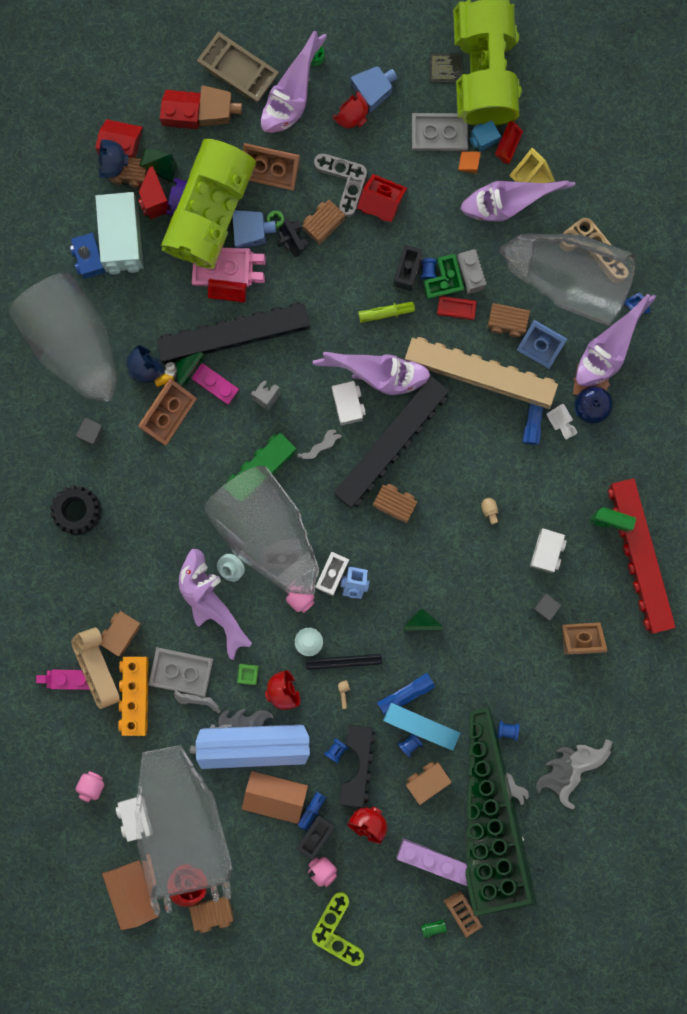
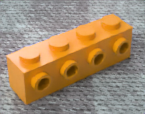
[118,657,149,736]

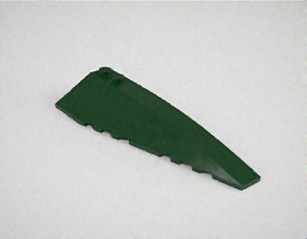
[465,707,537,916]

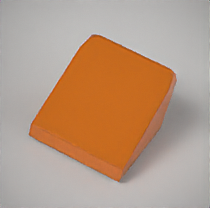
[458,152,481,174]

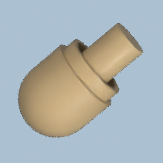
[481,498,498,525]

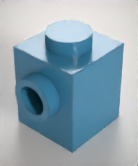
[470,120,501,152]

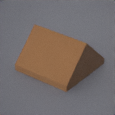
[562,623,607,655]

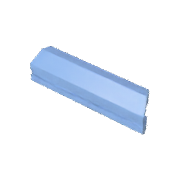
[196,724,310,769]

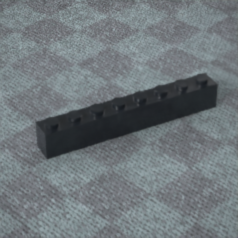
[156,302,310,365]
[334,376,449,509]

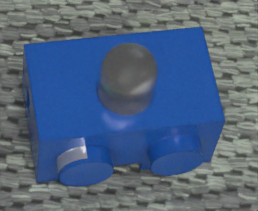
[70,233,106,279]

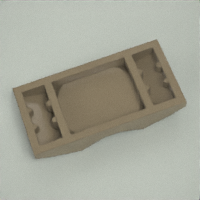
[197,31,279,103]

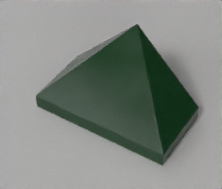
[139,149,177,182]
[176,352,205,389]
[403,609,443,631]

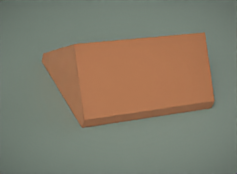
[243,143,300,191]
[138,378,197,446]
[242,771,308,824]
[102,860,158,930]

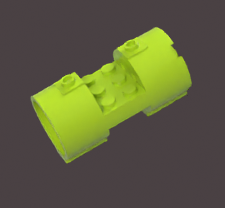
[453,0,522,126]
[161,139,256,269]

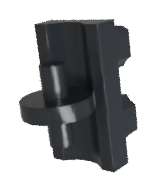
[276,219,310,258]

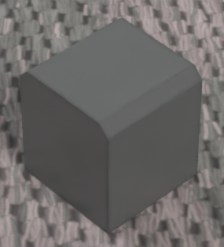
[76,418,104,447]
[532,594,561,621]

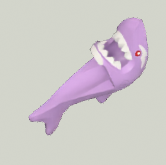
[261,31,327,133]
[460,181,575,222]
[575,294,656,387]
[313,352,430,395]
[179,549,252,660]

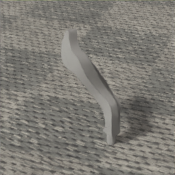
[297,430,342,459]
[174,690,221,714]
[506,772,529,805]

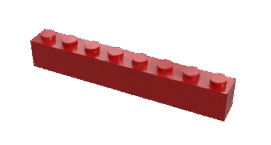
[607,478,676,634]

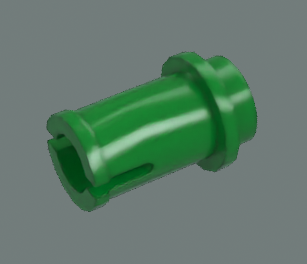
[421,919,447,938]

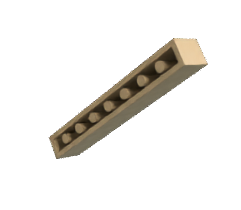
[405,337,558,409]

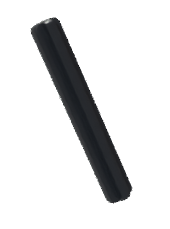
[306,654,382,670]

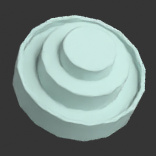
[217,554,245,582]
[295,628,323,656]

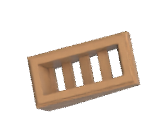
[444,891,483,937]

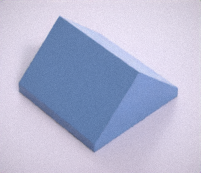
[517,320,567,369]

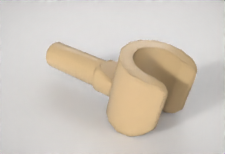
[338,680,350,709]

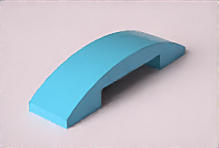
[383,703,460,751]

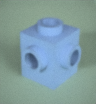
[340,567,369,599]

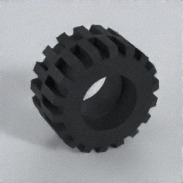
[50,485,102,536]

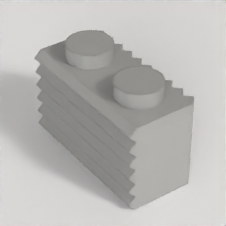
[457,249,487,295]

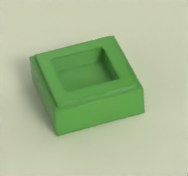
[237,664,259,685]

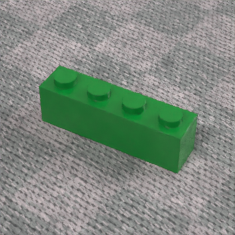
[226,433,297,504]

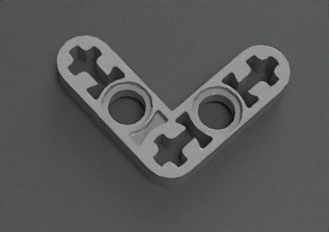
[314,154,367,217]

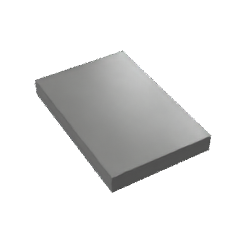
[412,113,468,151]
[148,647,214,697]

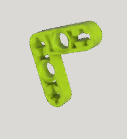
[312,892,364,966]

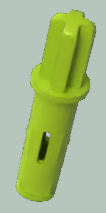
[358,302,415,323]

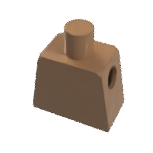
[199,86,242,126]

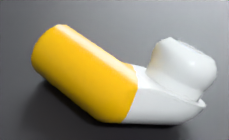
[155,362,177,387]

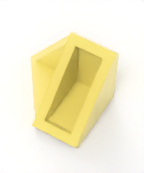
[509,148,555,183]

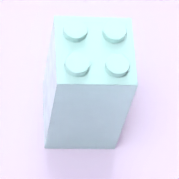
[95,192,144,274]

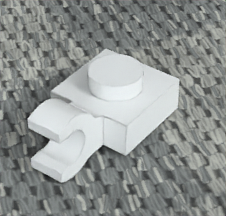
[546,404,577,439]

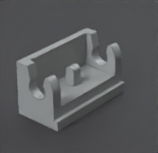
[251,381,280,411]

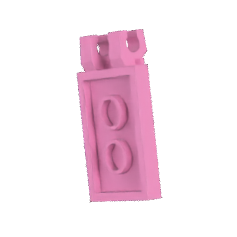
[192,248,266,287]

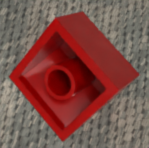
[160,90,201,129]
[95,119,143,158]
[138,166,170,220]
[357,174,407,222]

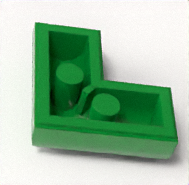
[423,254,465,300]
[590,507,636,532]

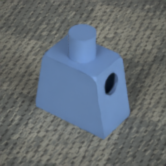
[351,66,397,112]
[233,210,276,248]

